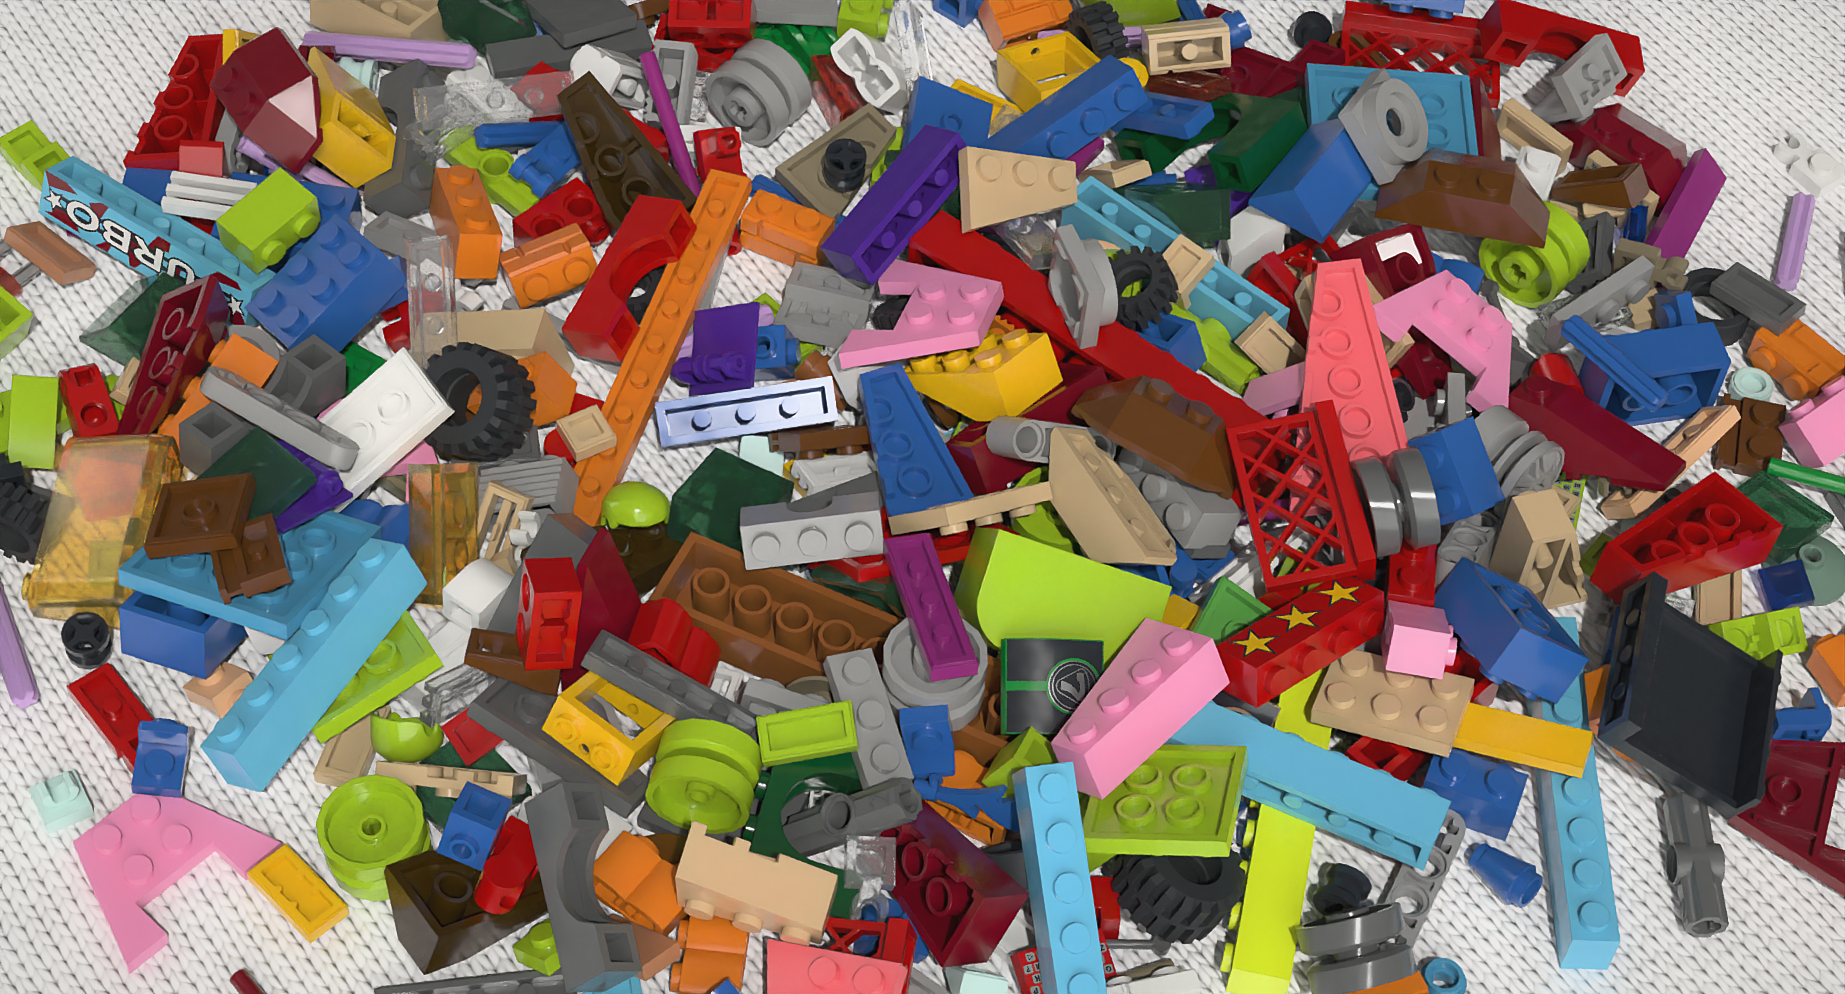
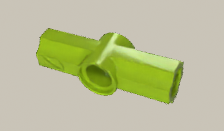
[441,127,549,217]
[1170,304,1264,396]

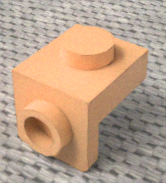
[182,661,253,720]

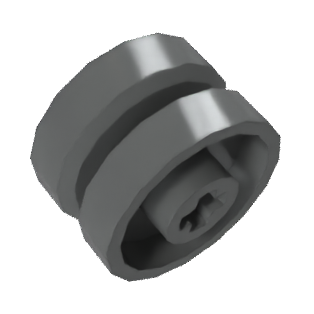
[1350,446,1441,559]
[1295,902,1418,994]

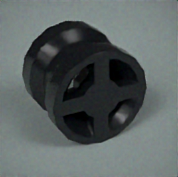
[823,138,867,192]
[61,611,113,670]
[1312,863,1372,916]

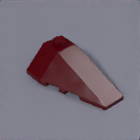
[1330,224,1452,400]
[110,275,230,455]
[1508,373,1686,492]

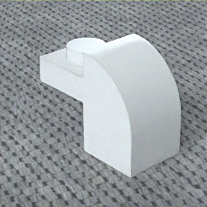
[442,558,514,633]

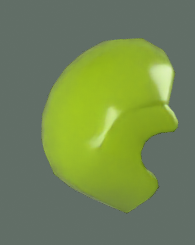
[600,481,670,529]
[370,711,444,763]

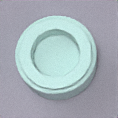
[1728,367,1774,402]

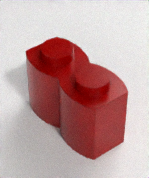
[627,597,722,688]

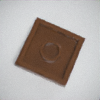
[143,473,257,559]

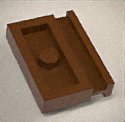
[1713,393,1786,482]
[768,425,871,460]
[210,513,292,605]

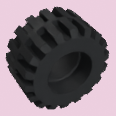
[422,342,537,462]
[1111,843,1246,944]

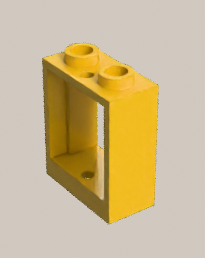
[997,31,1101,113]
[542,671,679,786]

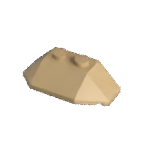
[1048,426,1178,566]

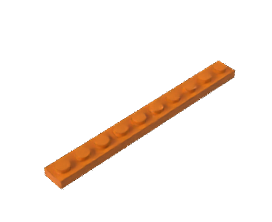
[573,169,752,527]

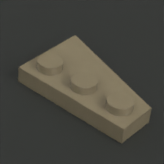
[775,103,897,224]

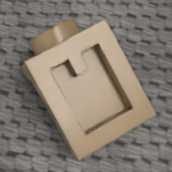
[1162,233,1216,311]

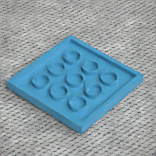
[1304,63,1478,201]
[118,510,381,640]

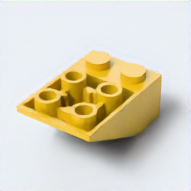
[308,46,396,188]
[904,329,1063,421]

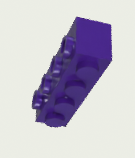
[820,124,967,286]

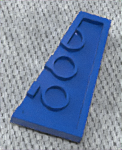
[858,362,974,536]

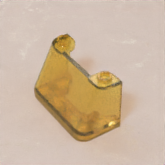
[21,433,184,630]

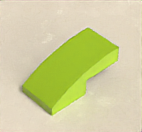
[0,120,70,192]
[7,374,59,469]
[1708,606,1809,660]

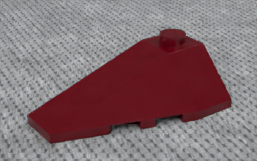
[561,527,642,692]

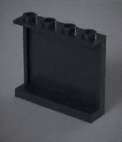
[1597,571,1783,819]

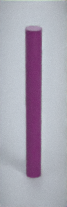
[639,51,701,198]

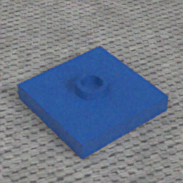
[902,76,993,151]

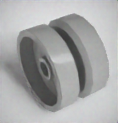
[706,38,812,146]
[881,618,988,732]

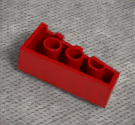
[123,34,225,172]
[1589,471,1784,606]

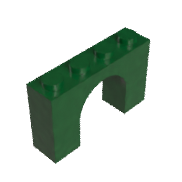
[1114,84,1308,193]
[742,752,865,936]

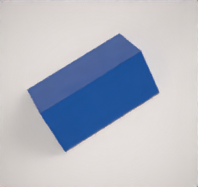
[1248,118,1375,244]

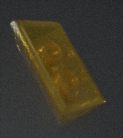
[408,463,480,605]

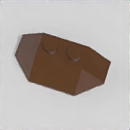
[1374,148,1550,248]
[1071,375,1238,500]

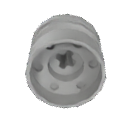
[1474,405,1565,521]

